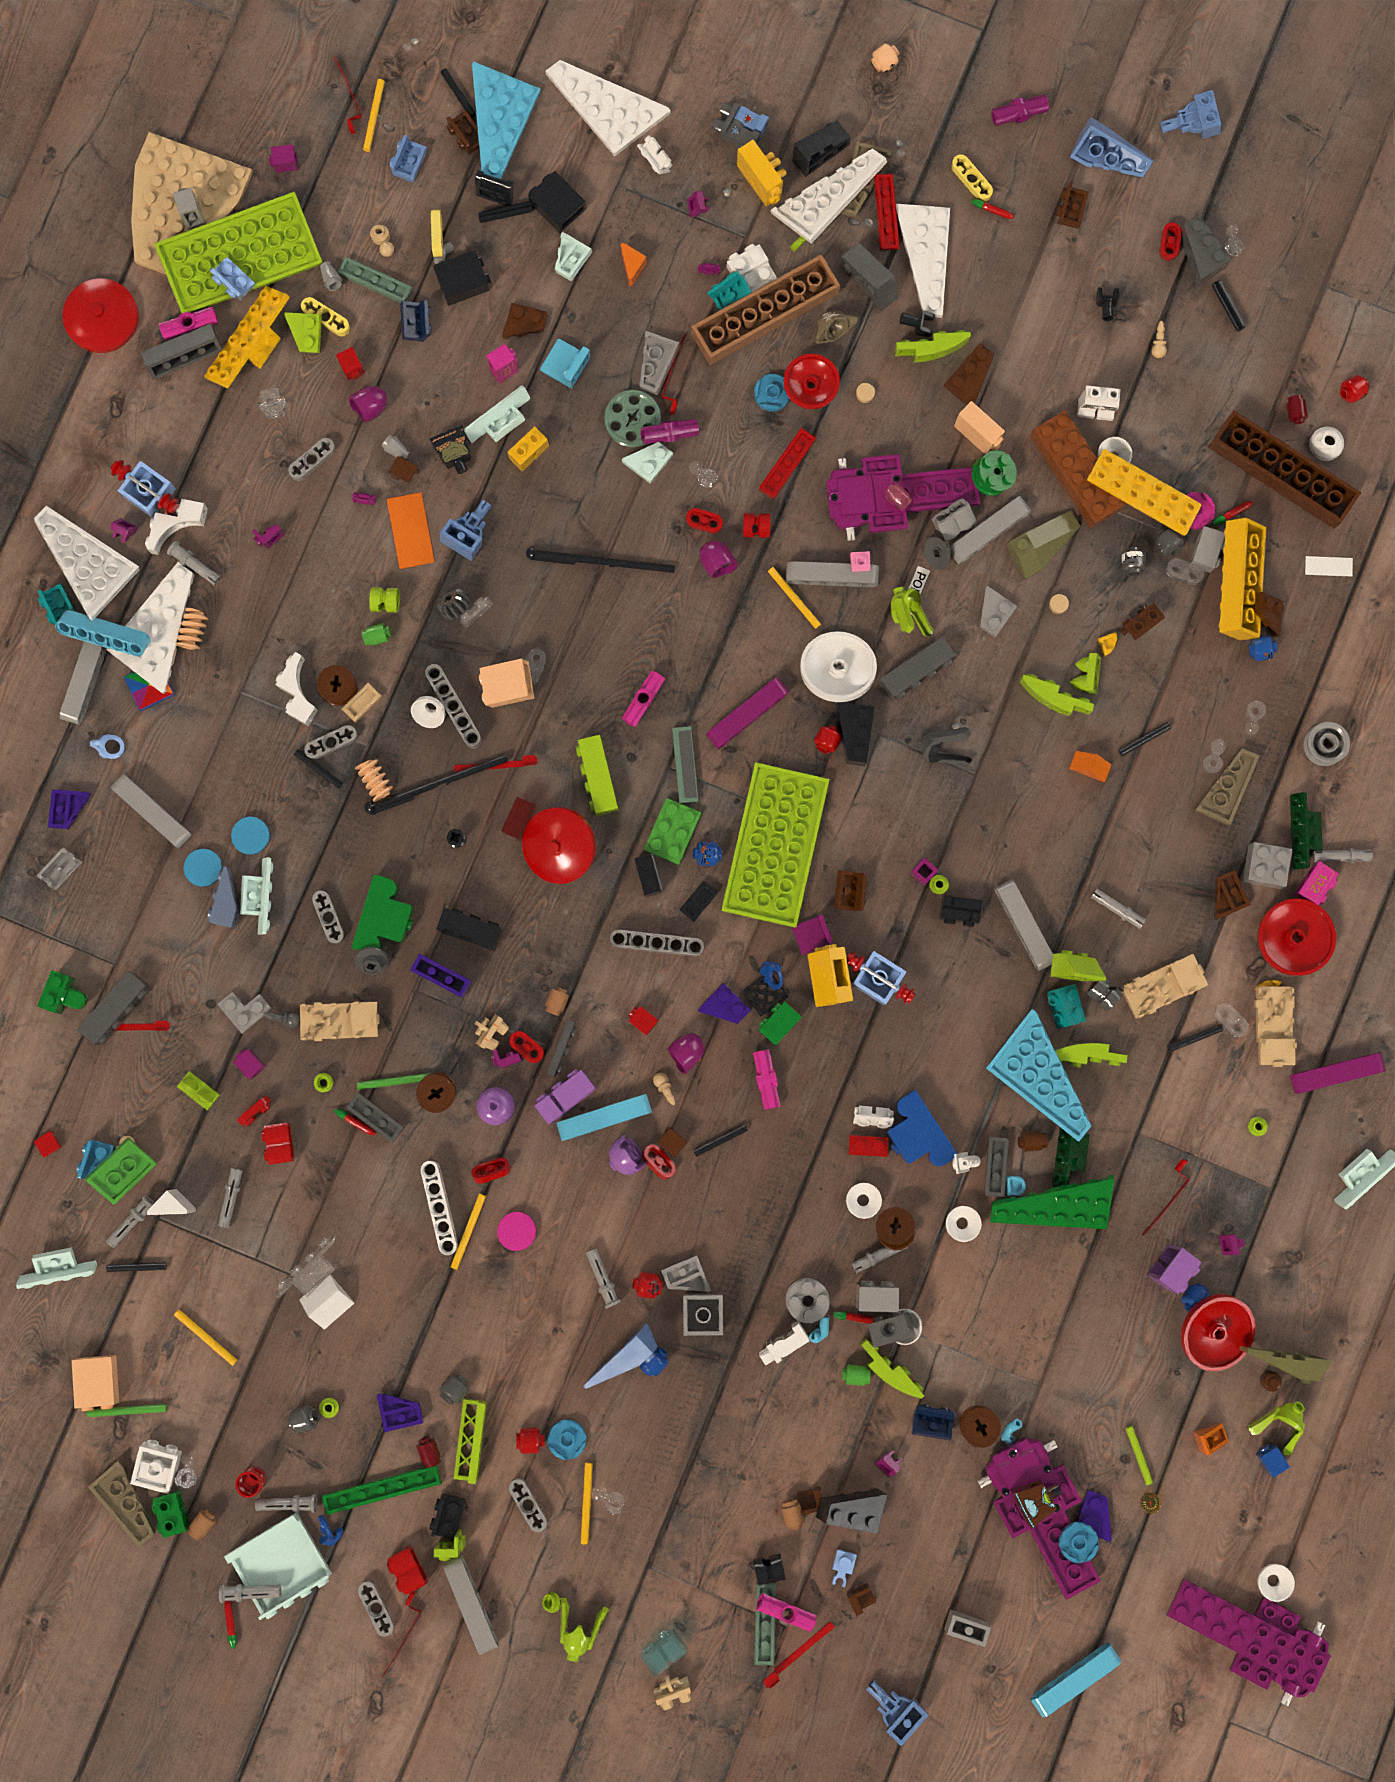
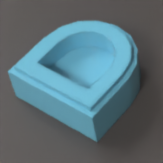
[1005,1176,1026,1196]

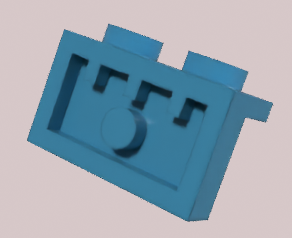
[76,1140,116,1179]

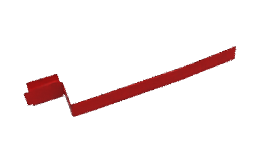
[334,56,362,135]
[662,333,685,415]
[454,755,538,772]
[112,1021,170,1031]
[1142,1159,1189,1235]
[382,1591,420,1678]
[763,1622,835,1689]

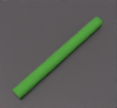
[357,1073,430,1090]
[87,1404,167,1417]

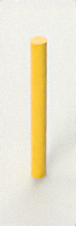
[363,79,385,152]
[768,567,821,629]
[450,1193,486,1270]
[174,1309,238,1366]
[581,1462,593,1544]

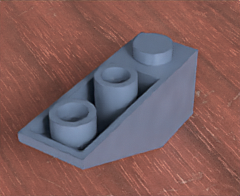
[207,866,240,929]

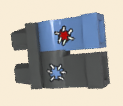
[712,102,769,148]

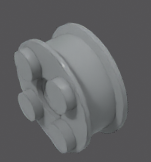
[1303,722,1350,766]
[785,1278,830,1323]

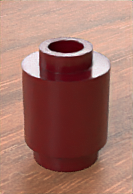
[1286,395,1308,425]
[416,1436,441,1468]

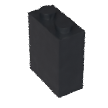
[528,171,587,233]
[433,250,491,306]

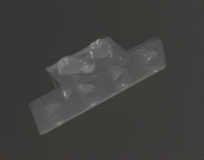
[276,1235,335,1298]

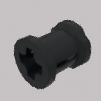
[446,829,466,848]

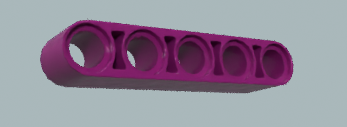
[706,677,790,749]
[1289,1052,1386,1094]

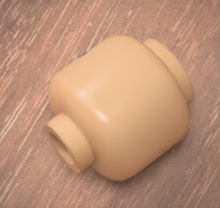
[871,43,899,73]

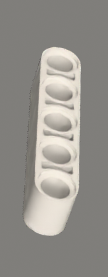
[421,1161,458,1255]

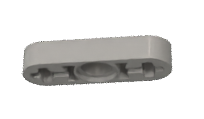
[288,438,336,481]
[304,725,358,760]
[312,891,345,944]
[509,1478,547,1532]
[358,1580,395,1637]

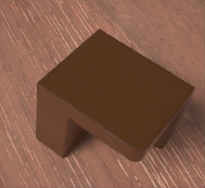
[389,456,420,483]
[657,1128,687,1157]
[797,1486,823,1515]
[846,1583,876,1616]

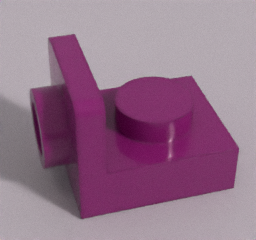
[252,524,285,549]
[491,1049,522,1069]

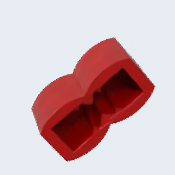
[261,1123,294,1165]
[387,1545,429,1595]

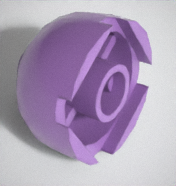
[476,1087,515,1125]
[609,1135,646,1175]

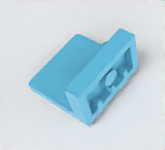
[540,339,591,389]

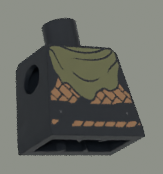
[429,425,471,474]

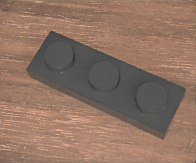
[547,1020,577,1077]
[346,1092,405,1143]
[984,1137,1009,1197]

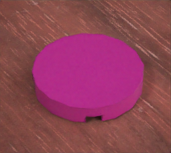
[1187,492,1215,530]
[497,1212,536,1251]

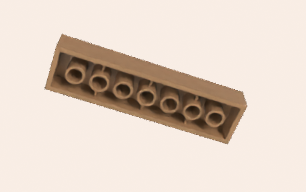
[691,254,840,365]

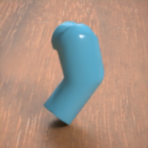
[809,1316,830,1343]
[1001,1419,1022,1445]

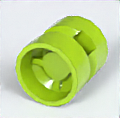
[369,587,400,613]

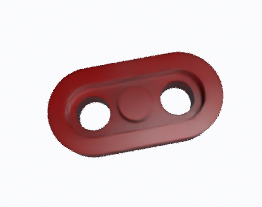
[1159,222,1182,261]
[686,508,723,534]
[510,1031,544,1063]
[237,1095,272,1127]
[642,1144,676,1180]
[471,1158,511,1184]

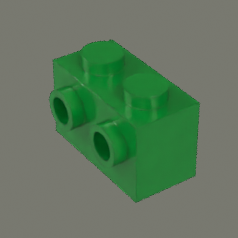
[758,1002,802,1046]
[151,1489,189,1538]

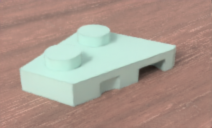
[555,232,592,281]
[622,442,673,484]

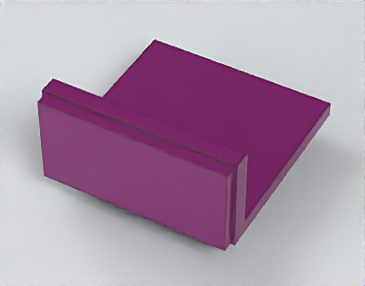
[791,915,833,956]

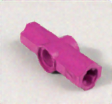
[159,307,219,340]
[621,670,665,727]
[753,1049,781,1110]
[756,1593,816,1632]

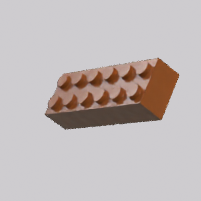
[1030,410,1127,529]

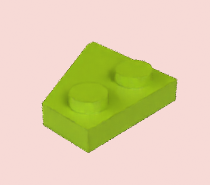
[285,312,322,354]

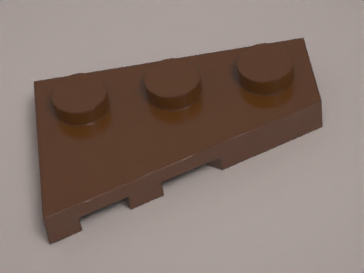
[944,343,994,405]

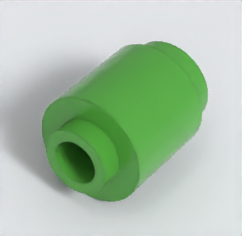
[362,623,391,646]
[842,1364,871,1386]

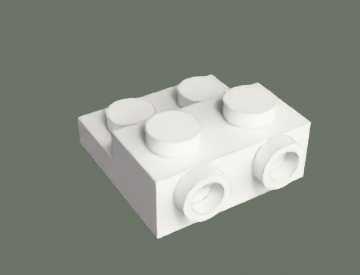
[727,244,777,292]
[130,1440,182,1494]

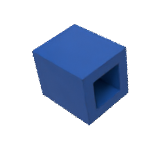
[1256,1444,1290,1478]

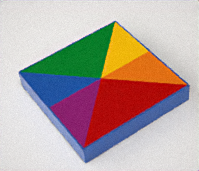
[124,672,175,711]

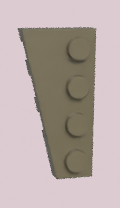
[840,141,893,218]
[1194,748,1260,826]
[88,1460,156,1548]

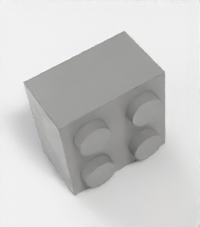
[1242,842,1292,889]
[856,1281,899,1312]
[683,1293,723,1336]

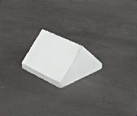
[147,1189,196,1215]
[299,1273,354,1330]

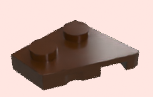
[1254,592,1284,637]

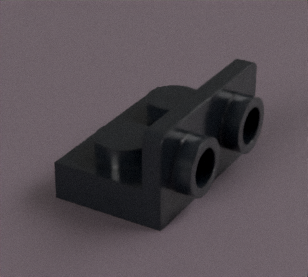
[429,1493,466,1540]

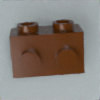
[446,111,479,155]
[1056,182,1089,229]
[1120,603,1165,640]
[834,870,868,911]

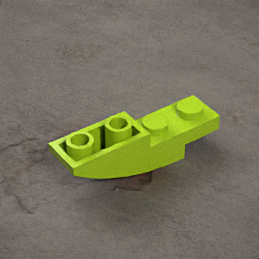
[895,330,971,363]
[1020,674,1094,716]
[1055,1043,1128,1068]
[860,1338,924,1399]

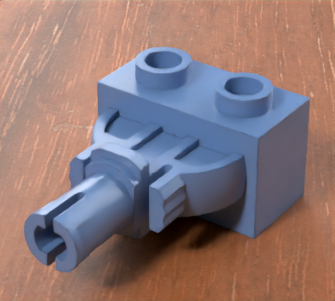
[1160,90,1222,139]
[440,500,491,561]
[866,1680,928,1746]

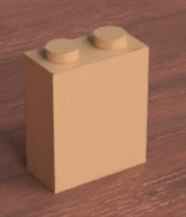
[954,401,1005,454]
[479,659,534,708]
[72,1355,119,1411]

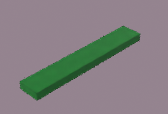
[322,1465,442,1515]

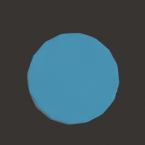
[754,374,790,412]
[231,816,270,855]
[183,849,223,887]
[547,1419,587,1460]
[1059,1522,1099,1563]

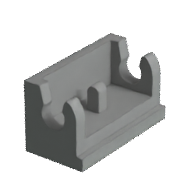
[37,847,83,891]

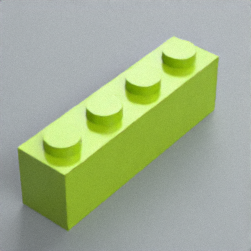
[575,735,619,816]

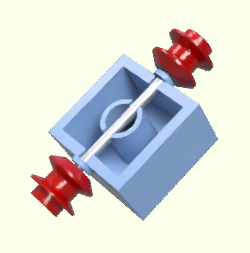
[111,460,178,518]
[846,951,916,1005]

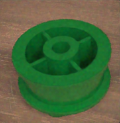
[971,450,1017,496]

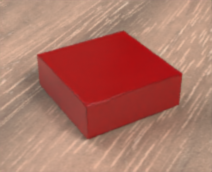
[34,1131,62,1158]

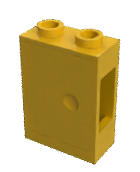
[737,140,786,207]
[807,944,853,1007]

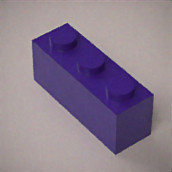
[410,953,472,999]

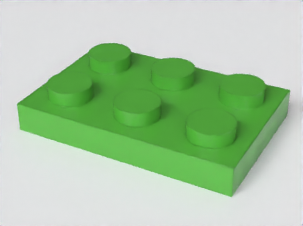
[644,798,701,866]
[85,1137,157,1205]

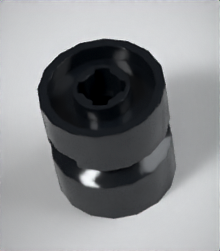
[753,1553,786,1586]

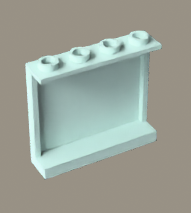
[224,1513,332,1620]

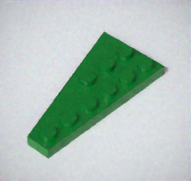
[990,1175,1114,1229]

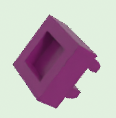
[687,191,710,217]
[110,518,137,543]
[1219,1234,1245,1255]
[874,1450,902,1478]

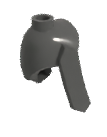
[917,727,972,767]

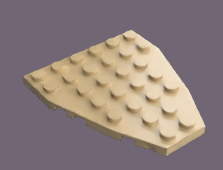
[131,132,253,275]

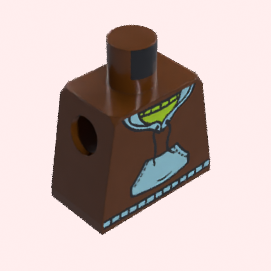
[1010,1480,1062,1529]

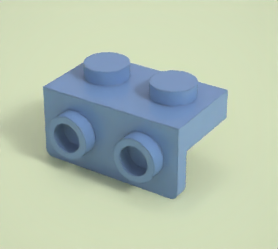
[389,135,427,183]

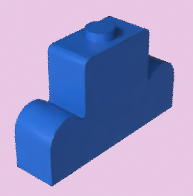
[887,1090,957,1166]

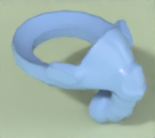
[90,734,125,759]

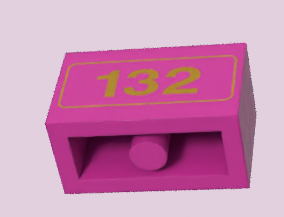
[486,344,519,384]
[1294,861,1339,905]

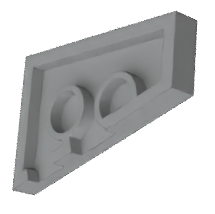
[640,331,680,395]

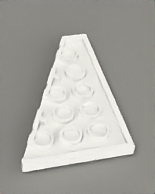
[546,60,671,157]
[34,506,139,621]
[106,562,194,694]

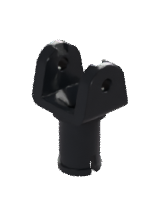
[1096,287,1119,322]
[899,311,935,337]

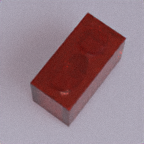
[501,797,536,842]

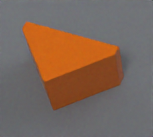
[621,243,647,286]
[1069,751,1112,783]
[1193,1423,1229,1455]

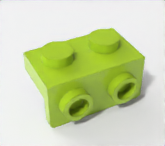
[434,1529,466,1561]

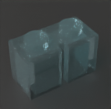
[641,1628,687,1677]

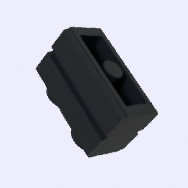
[634,854,663,897]
[939,895,982,927]

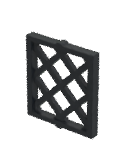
[743,974,789,1017]

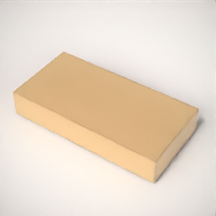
[342,683,382,723]

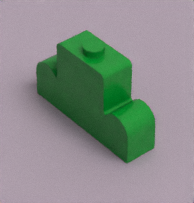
[351,874,414,951]

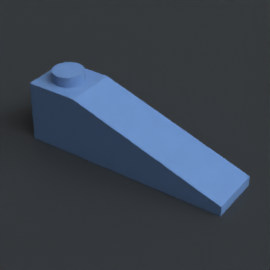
[1070,117,1154,177]
[584,1323,658,1389]

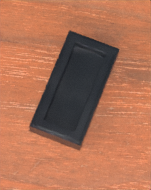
[680,881,719,922]

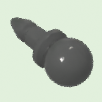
[263,1012,300,1028]

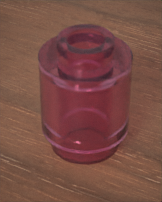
[884,483,912,511]

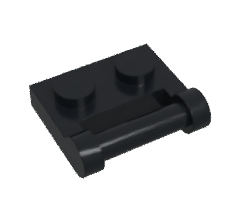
[475,170,514,206]

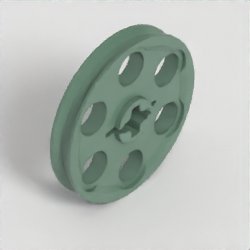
[605,390,661,447]

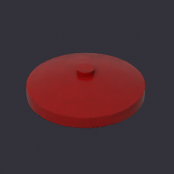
[62,278,139,353]
[522,807,596,884]
[1257,899,1336,976]
[1181,1294,1256,1371]

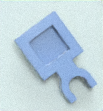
[832,1548,857,1587]

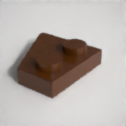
[502,303,548,339]
[1214,870,1251,920]

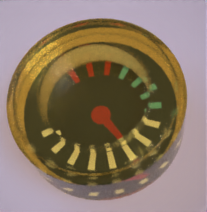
[1140,1492,1161,1514]

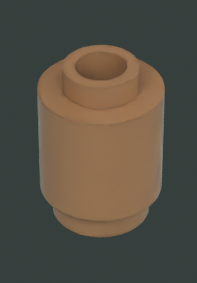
[545,987,569,1016]
[781,1498,805,1530]
[187,1509,217,1541]

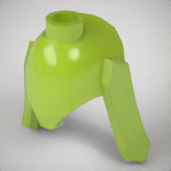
[891,587,934,637]
[1247,1402,1305,1456]
[560,1597,610,1662]

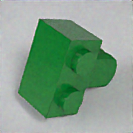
[37,970,88,1014]

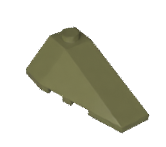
[1006,511,1080,579]
[1239,1346,1331,1384]

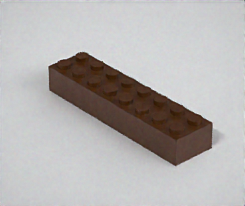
[1208,410,1361,529]

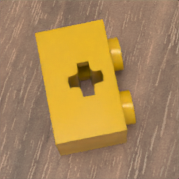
[508,426,549,472]

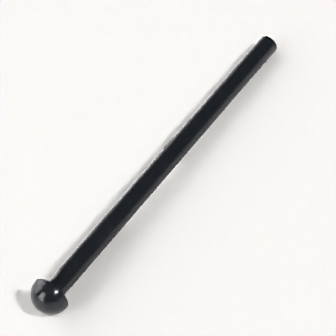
[526,546,675,573]
[364,755,509,815]

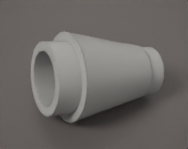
[320,262,342,291]
[381,434,410,460]

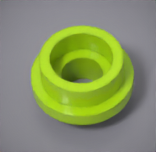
[929,875,949,894]
[314,1073,333,1092]
[1248,1117,1268,1136]
[319,1398,339,1418]
[542,1592,561,1613]

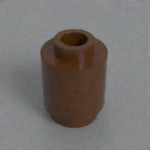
[1018,1131,1048,1152]

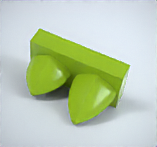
[1070,653,1101,695]
[177,1071,220,1110]

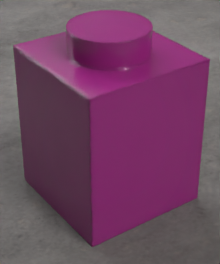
[269,144,298,173]
[910,857,939,887]
[233,1049,267,1080]

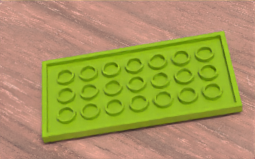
[154,192,323,313]
[721,762,830,928]

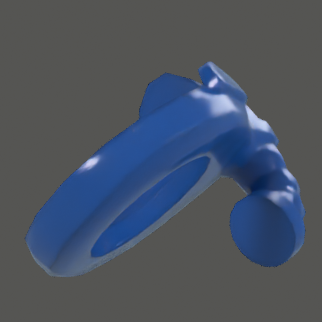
[760,961,783,990]
[318,1515,343,1546]

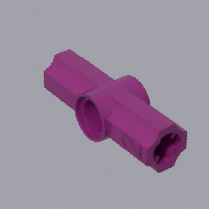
[991,94,1049,126]
[640,419,699,444]

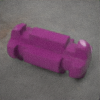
[698,263,721,275]
[352,492,376,505]

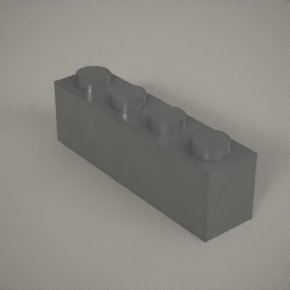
[141,323,223,380]
[879,637,956,700]
[77,971,150,1045]

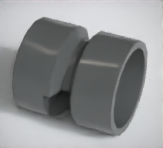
[1086,978,1123,1012]

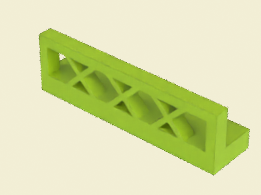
[454,1399,487,1484]

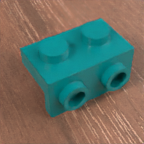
[707,271,753,311]
[37,583,76,625]
[1047,984,1086,1029]

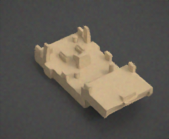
[1120,954,1208,1019]
[1254,987,1297,1067]
[300,1001,380,1041]

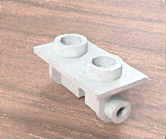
[637,135,672,174]
[853,1105,894,1128]
[953,1152,981,1174]

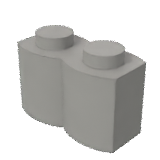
[931,499,976,542]

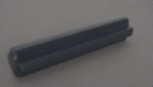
[478,201,533,223]
[1212,280,1246,332]

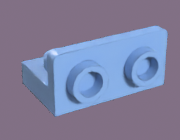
[210,257,256,301]

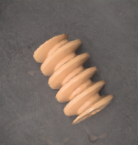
[175,608,208,650]
[355,759,393,802]

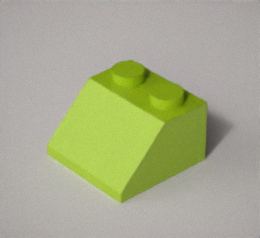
[1051,950,1106,981]

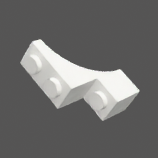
[145,499,208,555]
[275,652,318,727]

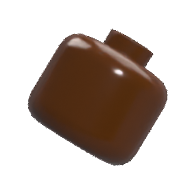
[1260,1371,1282,1392]

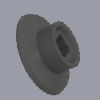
[924,537,951,570]
[354,947,389,975]

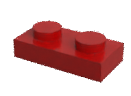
[848,1135,888,1157]

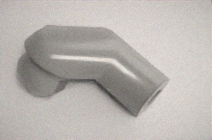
[434,241,455,264]

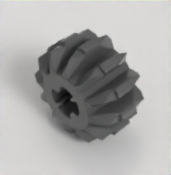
[437,589,471,621]

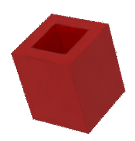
[336,347,365,380]
[628,1006,659,1036]

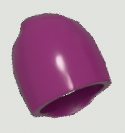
[349,386,387,423]
[699,540,738,579]
[667,1033,705,1074]

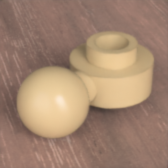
[370,225,394,257]

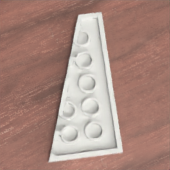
[770,148,887,244]
[896,204,950,318]

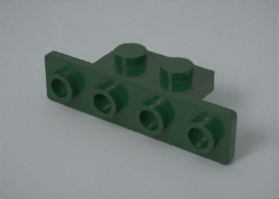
[1290,792,1323,870]
[1052,1127,1090,1188]

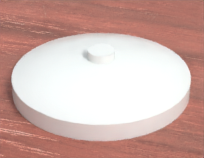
[800,632,877,702]

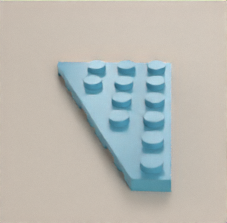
[472,61,540,180]
[986,1009,1092,1142]

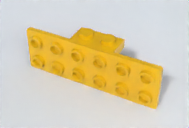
[204,286,290,388]
[1087,449,1201,536]

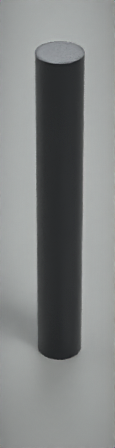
[440,68,476,118]
[1118,722,1171,756]
[294,749,343,789]
[1167,1024,1224,1052]
[693,1124,748,1157]
[106,1262,167,1272]

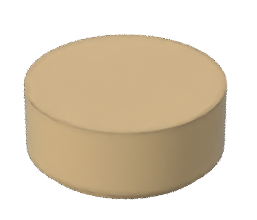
[856,383,875,403]
[1049,594,1069,614]

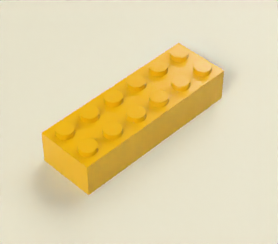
[1219,518,1266,640]

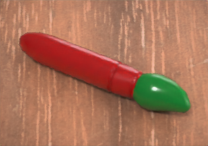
[971,199,1014,219]
[1212,501,1253,525]
[334,1109,376,1135]
[833,1311,876,1324]
[224,1601,237,1649]

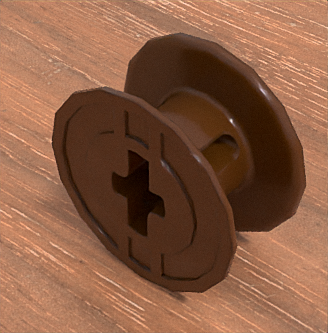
[317,665,357,706]
[416,1072,456,1113]
[876,1207,916,1250]
[959,1405,1001,1448]

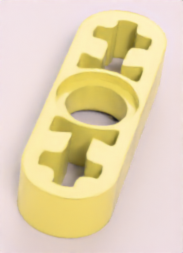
[952,155,993,202]
[431,210,443,257]
[301,297,350,336]

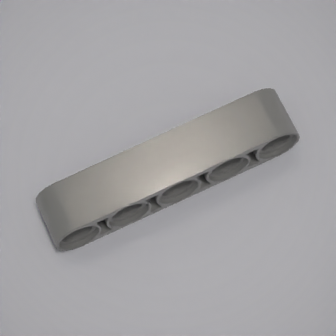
[950,496,1032,565]
[786,561,879,587]
[60,641,107,725]
[425,664,482,749]
[110,773,192,849]
[994,879,1053,971]
[610,930,704,957]
[443,1555,499,1655]

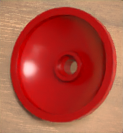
[783,354,840,409]

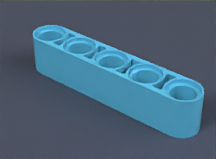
[55,610,151,657]
[556,1094,652,1141]
[1030,1643,1122,1717]

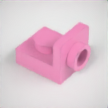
[849,551,871,572]

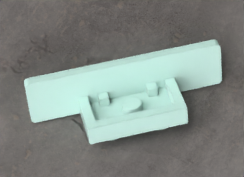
[464,385,530,443]
[240,857,273,935]
[1334,1149,1395,1209]
[16,1247,97,1289]

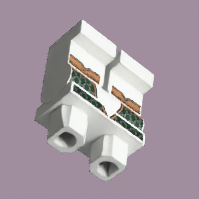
[1077,386,1120,421]
[759,1320,810,1365]

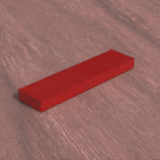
[874,174,900,251]
[758,428,816,500]

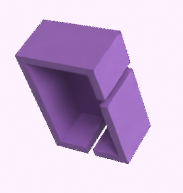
[535,1069,597,1125]
[1147,1244,1202,1294]

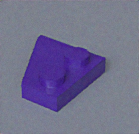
[48,789,91,830]
[698,983,751,1024]
[377,1393,424,1432]
[1075,1489,1112,1542]

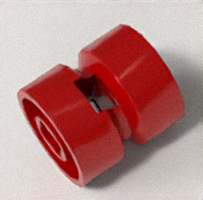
[743,513,770,538]
[235,1467,266,1498]

